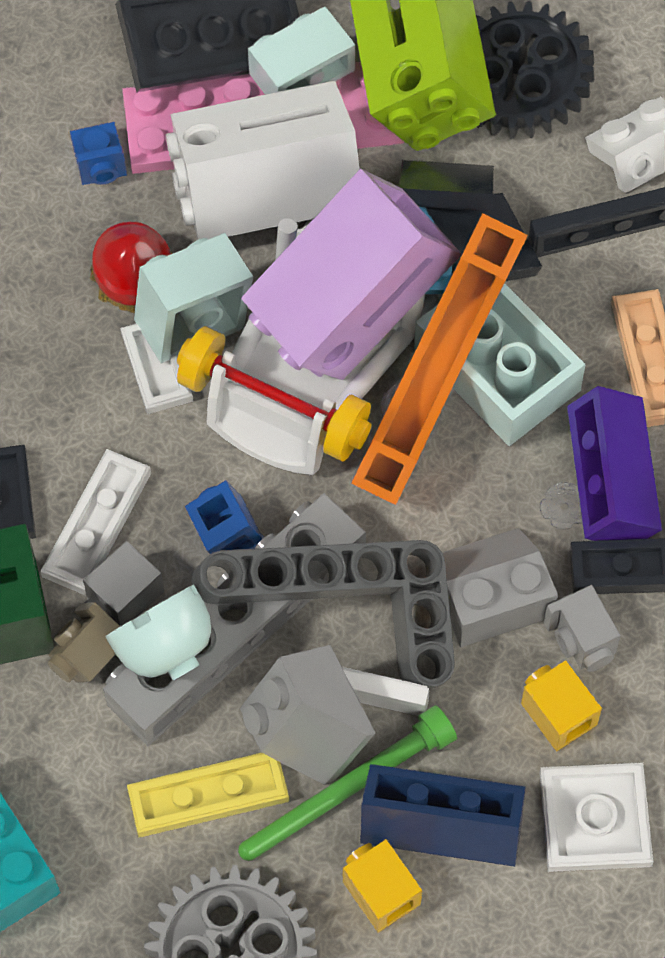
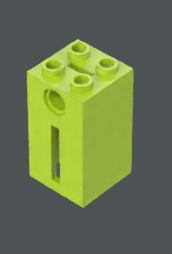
[350,0,496,151]

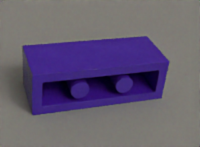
[567,386,662,541]

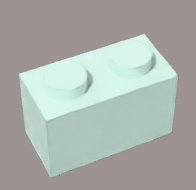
[248,7,355,95]

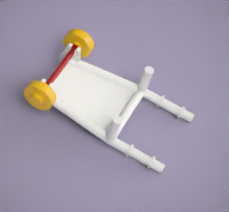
[177,218,443,475]

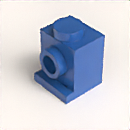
[185,480,264,554]

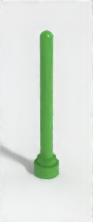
[238,705,457,861]

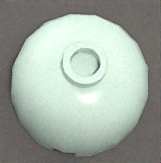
[105,585,211,680]

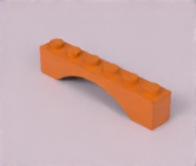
[351,213,528,505]

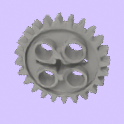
[144,865,317,958]

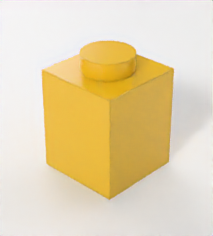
[521,660,602,752]
[343,839,422,933]

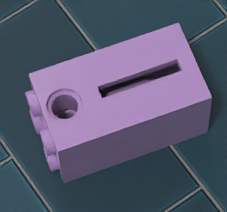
[241,168,462,380]

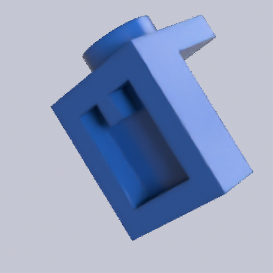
[70,122,127,185]

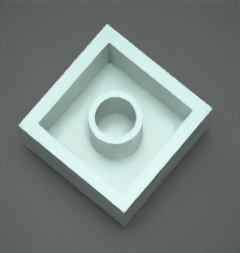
[134,233,253,363]

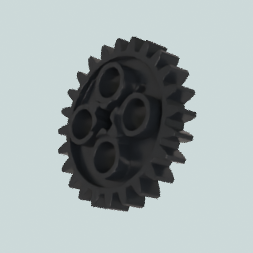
[476,0,594,139]

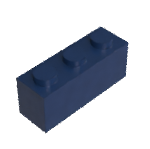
[360,764,526,867]

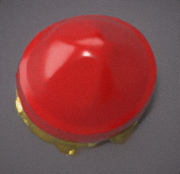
[90,222,173,313]

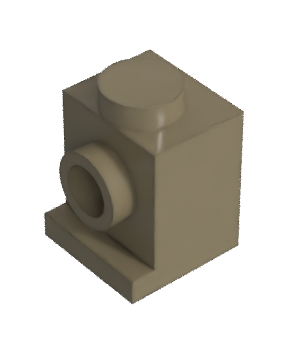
[47,602,120,683]

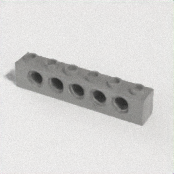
[103,493,366,746]

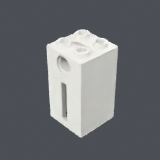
[165,81,359,240]

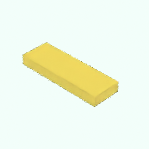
[127,753,289,838]

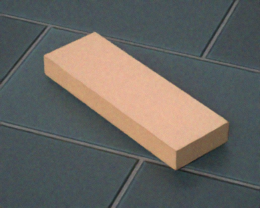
[611,289,665,427]

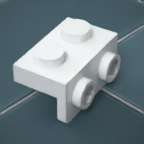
[585,97,665,193]

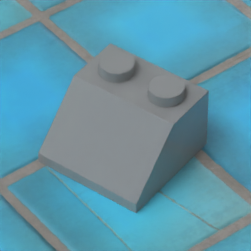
[442,528,558,648]
[240,645,376,785]

